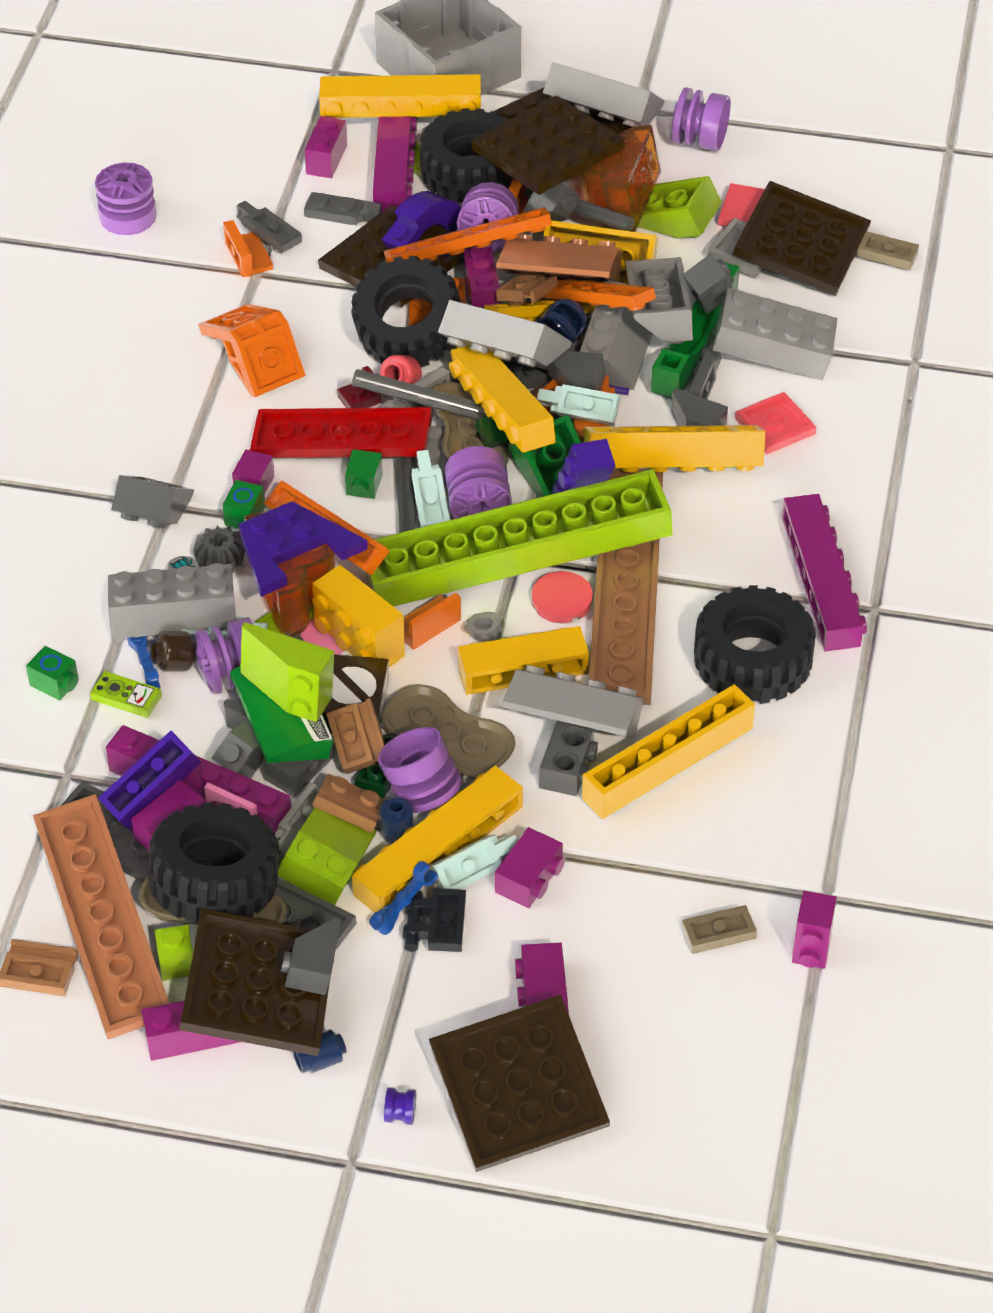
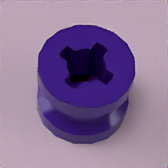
[384,1087,417,1125]

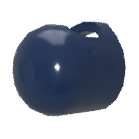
[537,299,587,345]

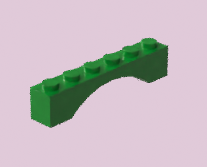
[651,260,740,398]

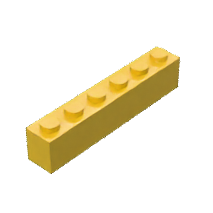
[319,74,481,118]
[449,345,556,453]
[584,425,765,472]
[582,684,755,819]
[352,765,523,913]

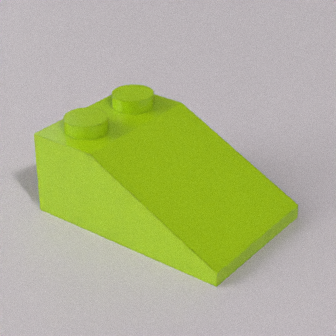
[623,176,722,238]
[241,622,335,722]
[278,807,377,905]

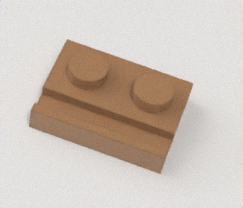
[496,273,558,305]
[326,698,386,774]
[312,773,386,833]
[0,939,79,997]

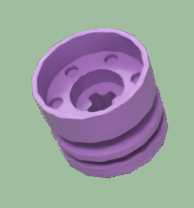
[672,87,731,151]
[95,162,157,235]
[457,182,519,252]
[444,446,512,519]
[195,617,253,695]
[378,727,462,813]

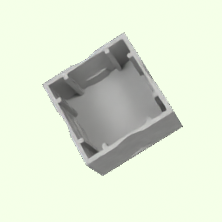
[375,0,521,95]

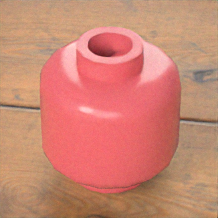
[379,355,422,384]

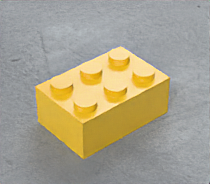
[312,564,405,667]

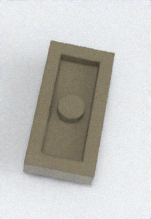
[857,231,919,270]
[682,905,757,954]

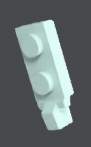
[537,384,621,426]
[411,450,450,527]
[430,834,518,889]

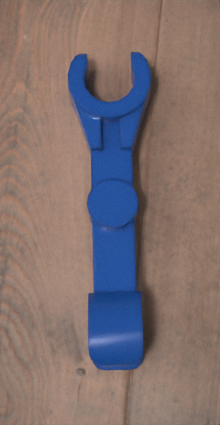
[127,636,161,688]
[369,861,438,935]

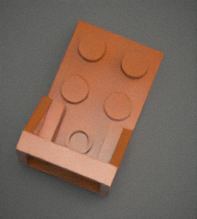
[198,304,306,397]

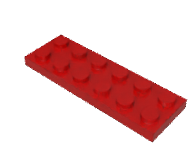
[249,407,433,458]

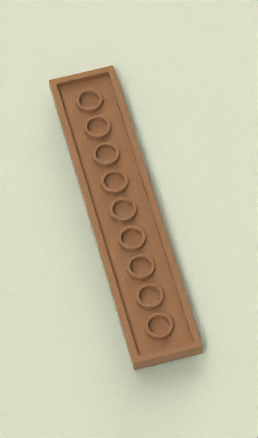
[589,469,663,705]

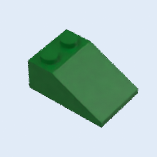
[508,415,581,498]

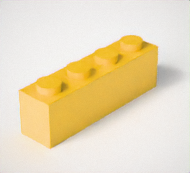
[458,626,589,695]

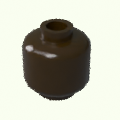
[151,631,197,672]

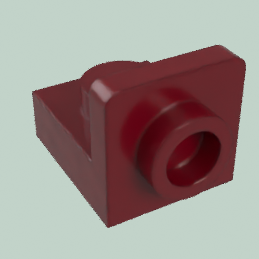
[337,366,382,408]

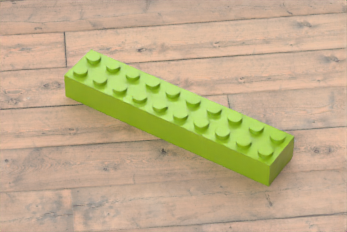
[365,469,673,607]

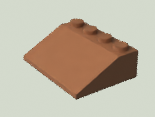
[496,234,622,282]

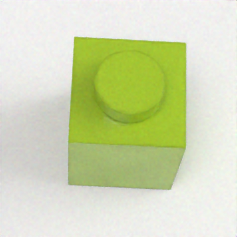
[155,924,193,981]

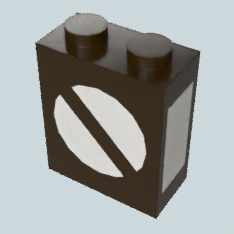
[322,654,389,734]

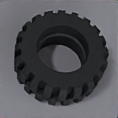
[419,108,513,204]
[351,256,461,367]
[694,585,816,704]
[148,803,279,925]

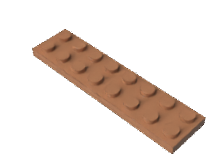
[33,794,169,1040]

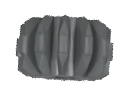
[193,524,246,573]

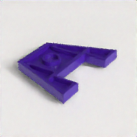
[239,501,368,597]

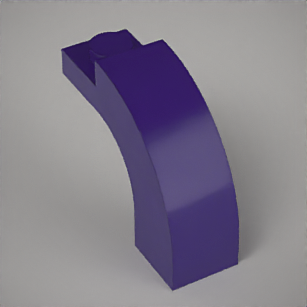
[382,191,461,249]

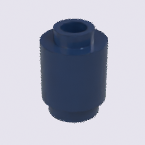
[380,798,414,844]
[292,1029,347,1074]

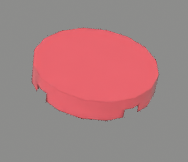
[532,571,593,623]

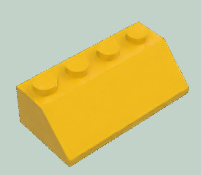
[544,221,659,284]

